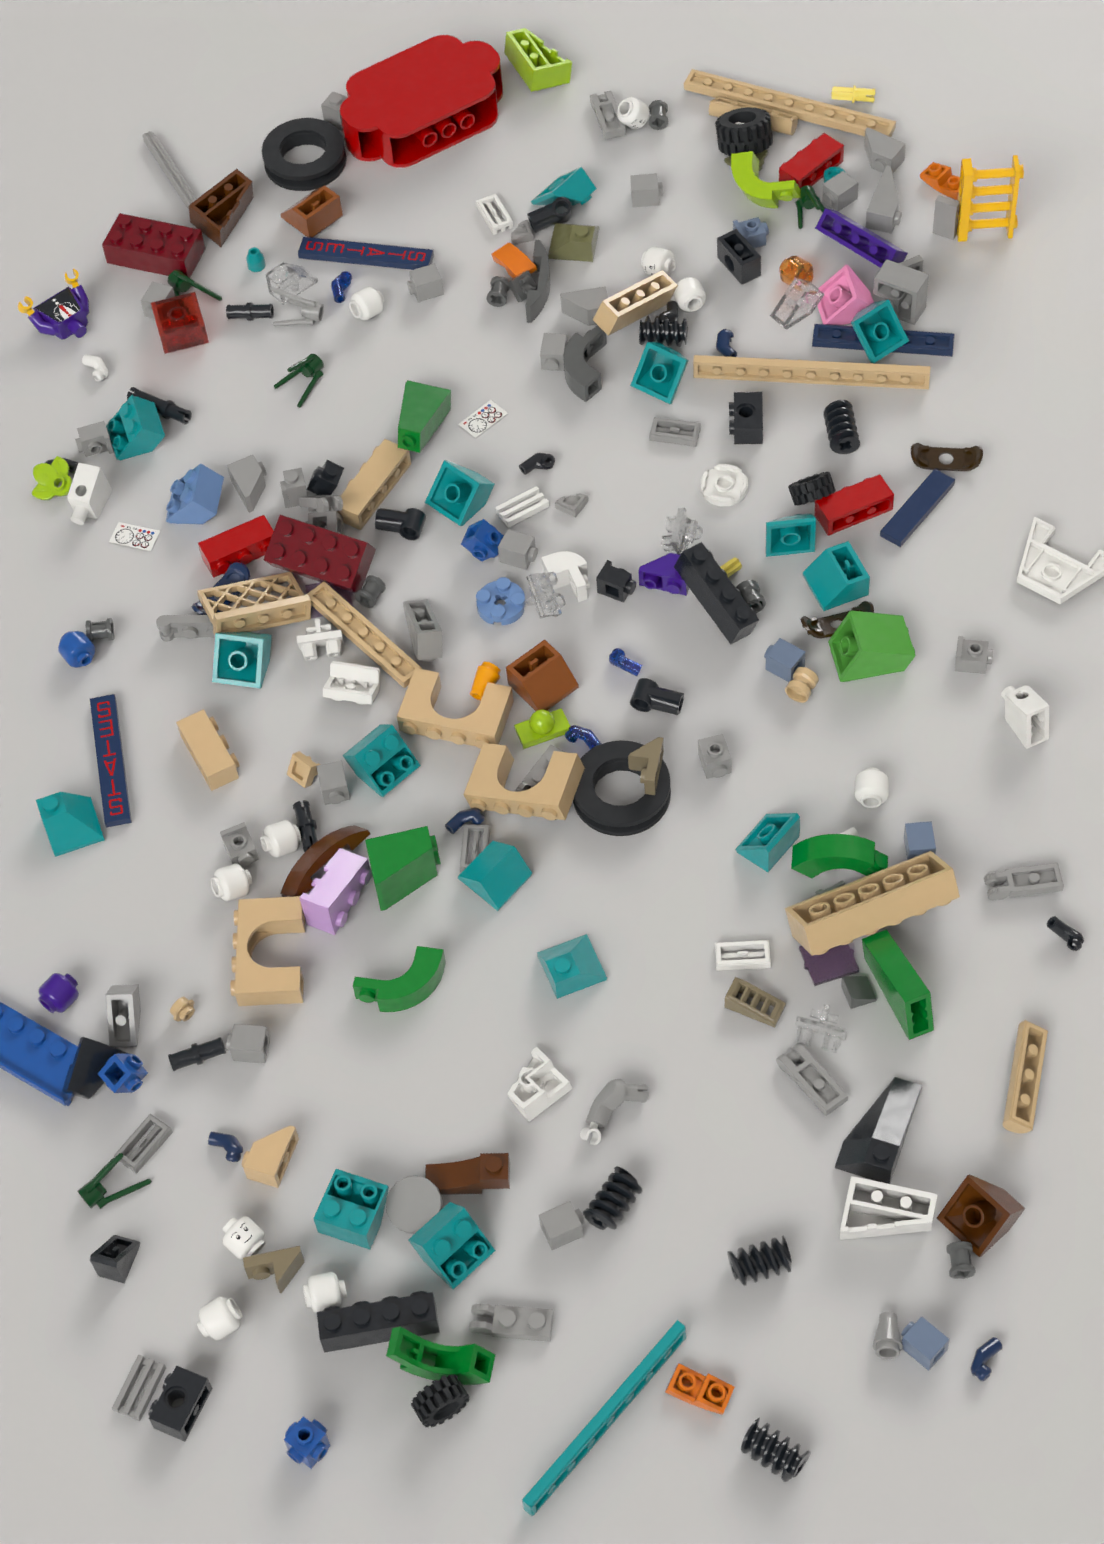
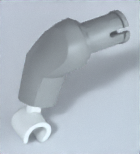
[580,1079,649,1145]

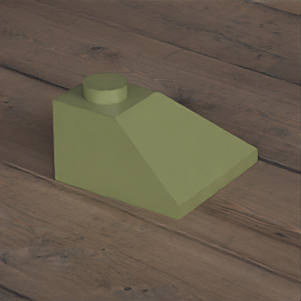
[548,223,599,262]

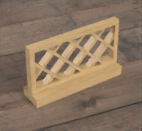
[197,572,311,635]

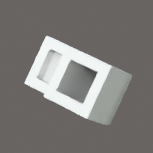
[541,551,590,602]

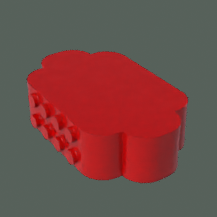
[340,35,503,168]

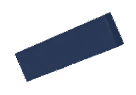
[880,469,955,547]

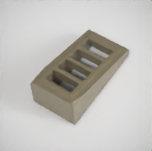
[725,977,786,1028]

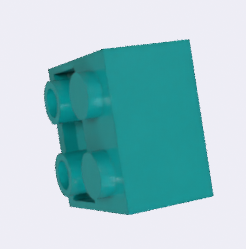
[106,395,165,461]
[803,541,870,612]
[343,724,421,797]
[313,1169,389,1250]
[408,1202,496,1289]

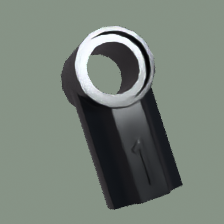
[527,197,572,233]
[375,508,426,540]
[630,678,684,715]

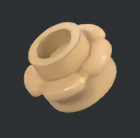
[170,997,195,1022]

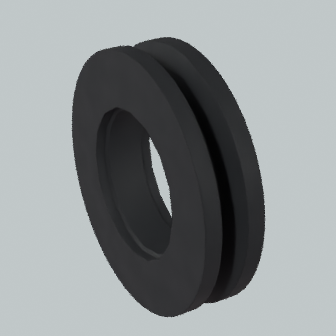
[262,118,346,191]
[573,740,671,836]

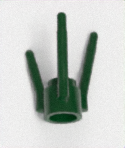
[795,185,825,229]
[167,270,222,316]
[274,354,324,408]
[77,1153,152,1209]

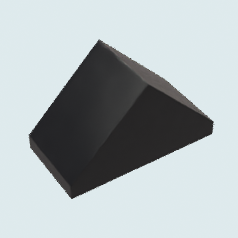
[90,1235,140,1283]

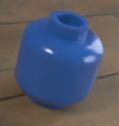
[58,631,95,668]

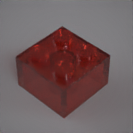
[151,292,209,354]

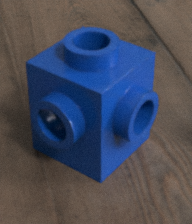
[461,519,504,561]
[97,1054,148,1093]
[284,1416,331,1469]

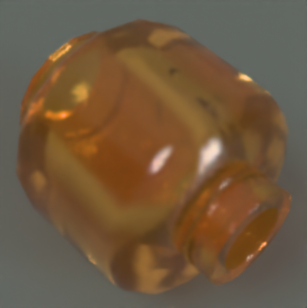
[779,256,813,289]

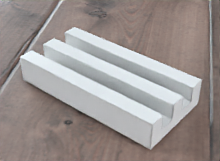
[476,194,514,235]
[495,486,550,528]
[715,940,771,971]

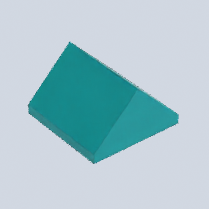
[735,813,800,872]
[458,841,532,911]

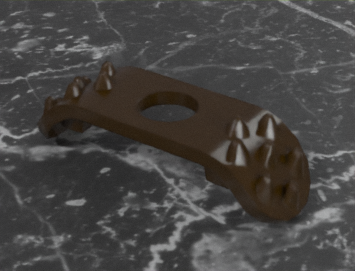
[911,443,983,471]
[800,601,874,639]

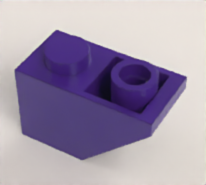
[638,553,689,596]

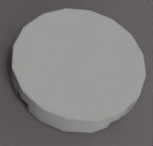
[386,1176,443,1234]

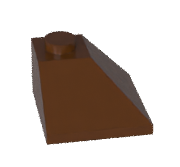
[937,1174,1025,1257]

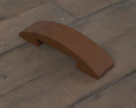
[280,825,371,897]

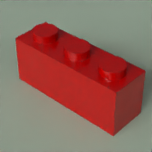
[779,133,844,188]
[814,474,894,536]
[198,515,274,578]

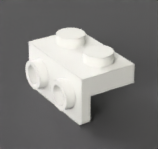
[323,661,380,705]

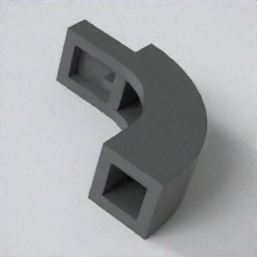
[563,325,607,402]

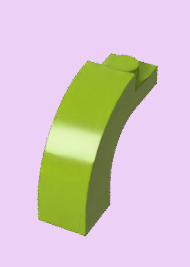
[731,151,801,209]

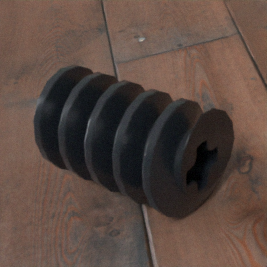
[639,316,688,347]
[823,400,860,454]
[583,1166,643,1230]
[727,1236,792,1286]
[741,1418,811,1482]

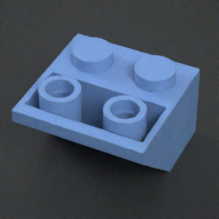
[166,464,224,524]

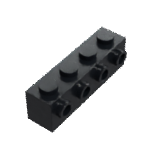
[674,542,759,644]
[317,1291,440,1353]

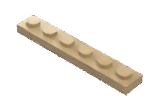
[308,582,422,688]

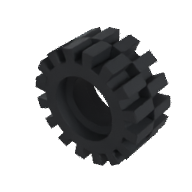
[788,472,836,506]
[411,1375,469,1428]

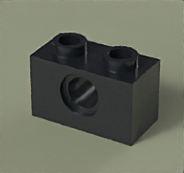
[717,229,761,285]
[729,392,763,444]
[148,1365,213,1441]

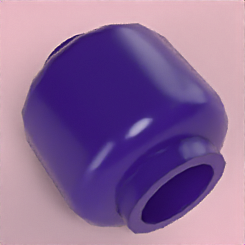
[38,973,79,1013]

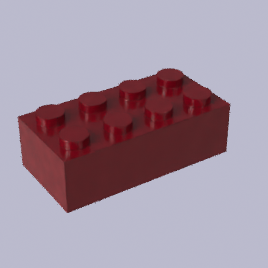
[102,213,206,278]
[263,515,376,594]

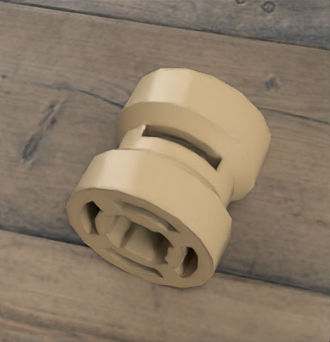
[785,667,819,703]

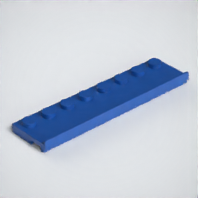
[0,1002,78,1106]

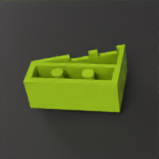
[504,28,572,92]

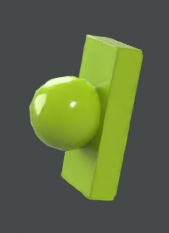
[514,708,571,749]

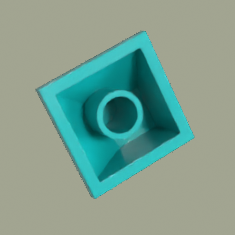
[531,167,597,206]
[851,299,909,364]
[630,342,689,404]
[424,460,495,526]
[765,514,816,557]
[212,632,272,689]
[36,792,105,857]
[537,934,607,999]

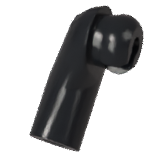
[655,301,678,324]
[1047,916,1084,951]

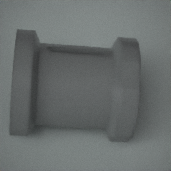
[649,100,668,130]
[486,276,510,307]
[355,575,386,608]
[85,618,114,642]
[946,1241,976,1279]

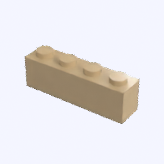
[593,270,678,336]
[337,439,411,530]

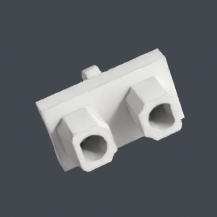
[296,618,344,661]

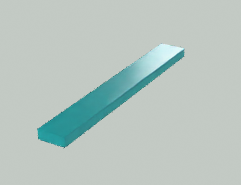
[522,1320,686,1516]

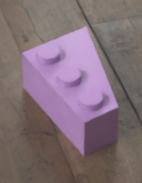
[300,848,372,935]

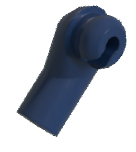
[716,329,737,357]
[445,808,485,834]
[208,1131,243,1162]
[970,1337,1002,1381]

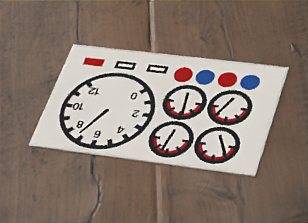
[458,400,508,438]
[109,522,160,551]

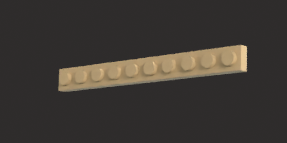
[684,69,896,137]
[693,355,930,389]

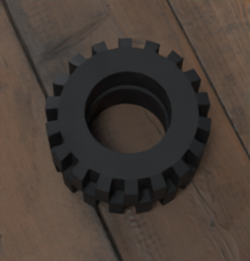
[715,107,773,156]

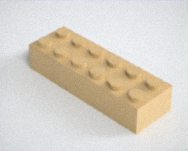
[785,851,960,956]

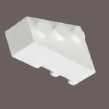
[840,1176,938,1240]

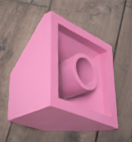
[814,265,874,326]

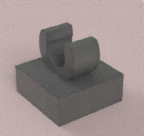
[507,270,537,302]

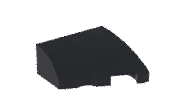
[62,1037,129,1099]

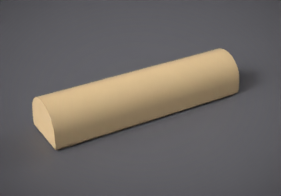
[709,97,799,135]
[1003,1020,1048,1133]

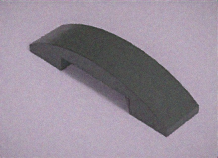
[525,240,550,323]

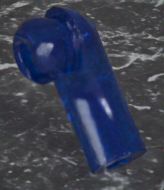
[331,271,352,303]
[609,648,642,676]
[565,725,602,750]

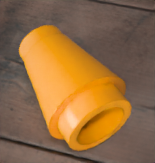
[470,661,501,701]

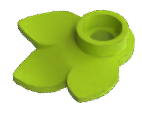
[32,456,72,500]

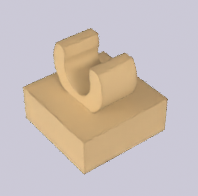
[287,751,321,788]

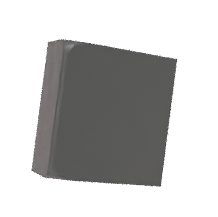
[841,976,877,1009]

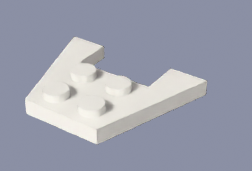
[1017,516,1104,604]

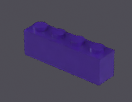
[815,208,908,268]

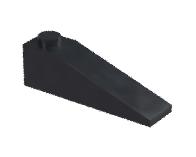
[835,1077,922,1184]

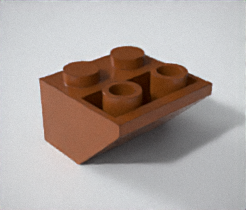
[280,186,343,238]
[506,640,579,711]

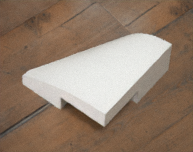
[508,1047,573,1122]

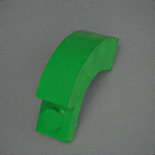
[791,834,888,879]
[353,946,446,1012]
[386,1327,496,1385]

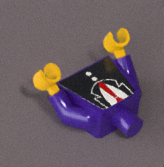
[18,269,89,340]

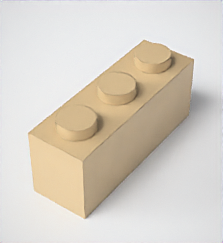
[176,709,240,791]

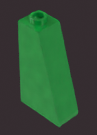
[398,380,451,453]
[862,929,934,1040]

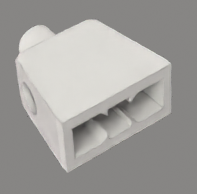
[67,463,112,525]
[1001,685,1049,749]

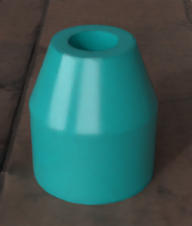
[246,247,266,272]

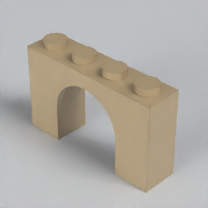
[397,668,514,749]
[463,743,585,820]
[230,896,306,1006]

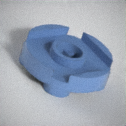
[476,577,526,625]

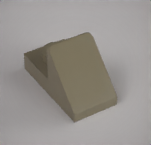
[628,737,664,795]
[243,1246,304,1293]

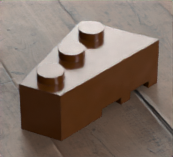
[189,169,253,247]

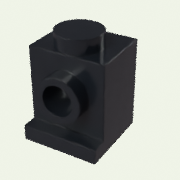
[306,460,344,495]
[596,560,636,603]

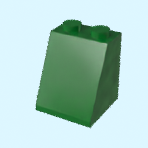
[365,826,441,911]

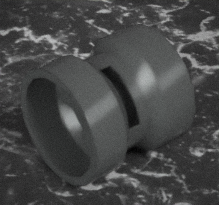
[736,580,766,613]

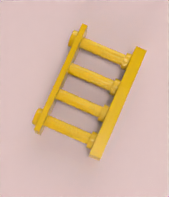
[957,155,1024,242]

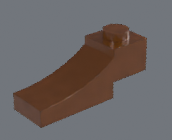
[425,1153,510,1195]

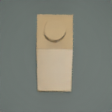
[242,1125,299,1188]

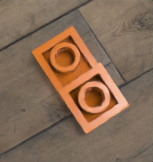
[920,162,960,200]
[491,242,537,278]
[665,1363,735,1415]

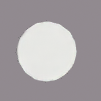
[701,464,748,506]

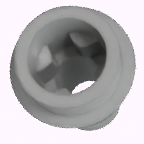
[873,1312,903,1359]

